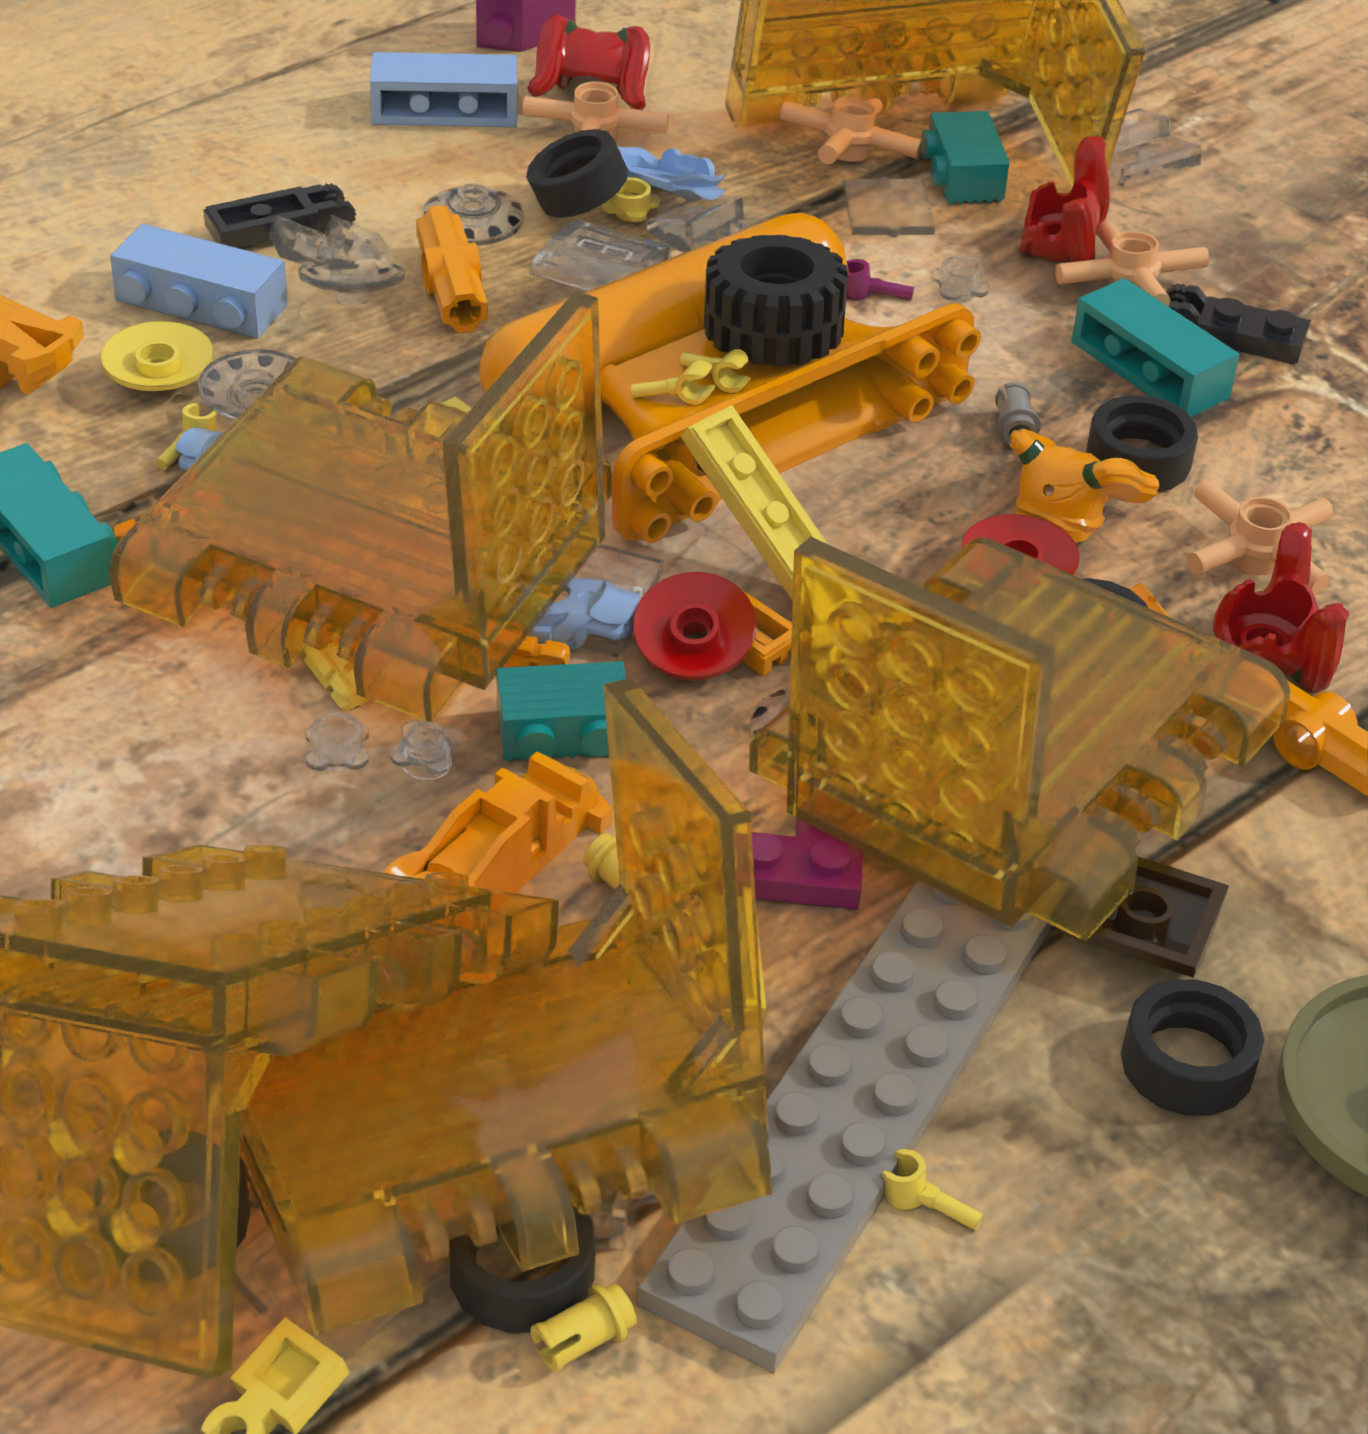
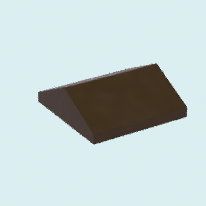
[1060,844,1229,978]

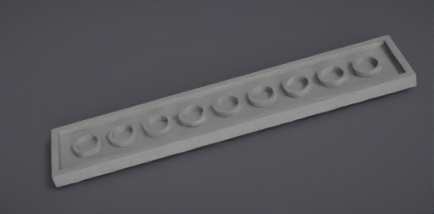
[637,818,1083,1373]

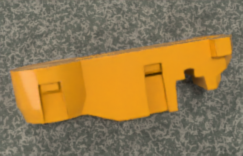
[0,295,84,394]
[372,752,613,974]

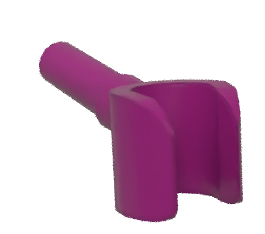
[846,259,914,300]

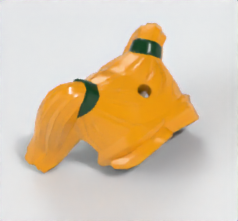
[1009,429,1159,543]

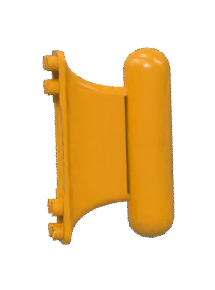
[478,212,981,543]

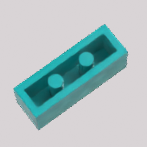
[1071,278,1240,417]
[0,443,119,608]

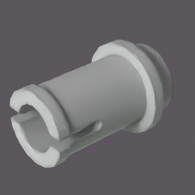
[995,382,1041,445]

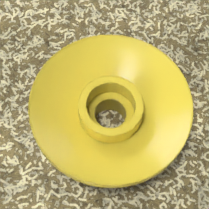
[101,321,214,391]

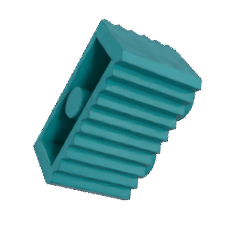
[921,111,1009,204]
[496,661,632,762]

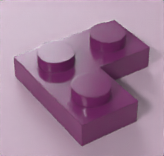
[725,792,864,910]

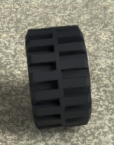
[704,234,848,366]

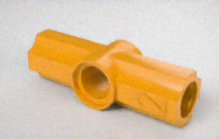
[416,206,488,333]
[1222,658,1368,797]

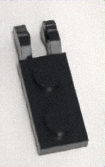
[203,183,357,249]
[1166,283,1311,365]

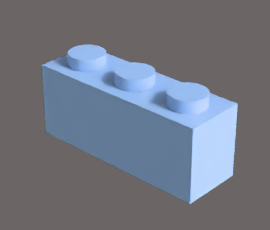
[370,52,517,127]
[110,223,288,339]

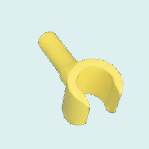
[680,349,750,394]
[631,360,716,405]
[155,403,217,470]
[882,1149,984,1231]

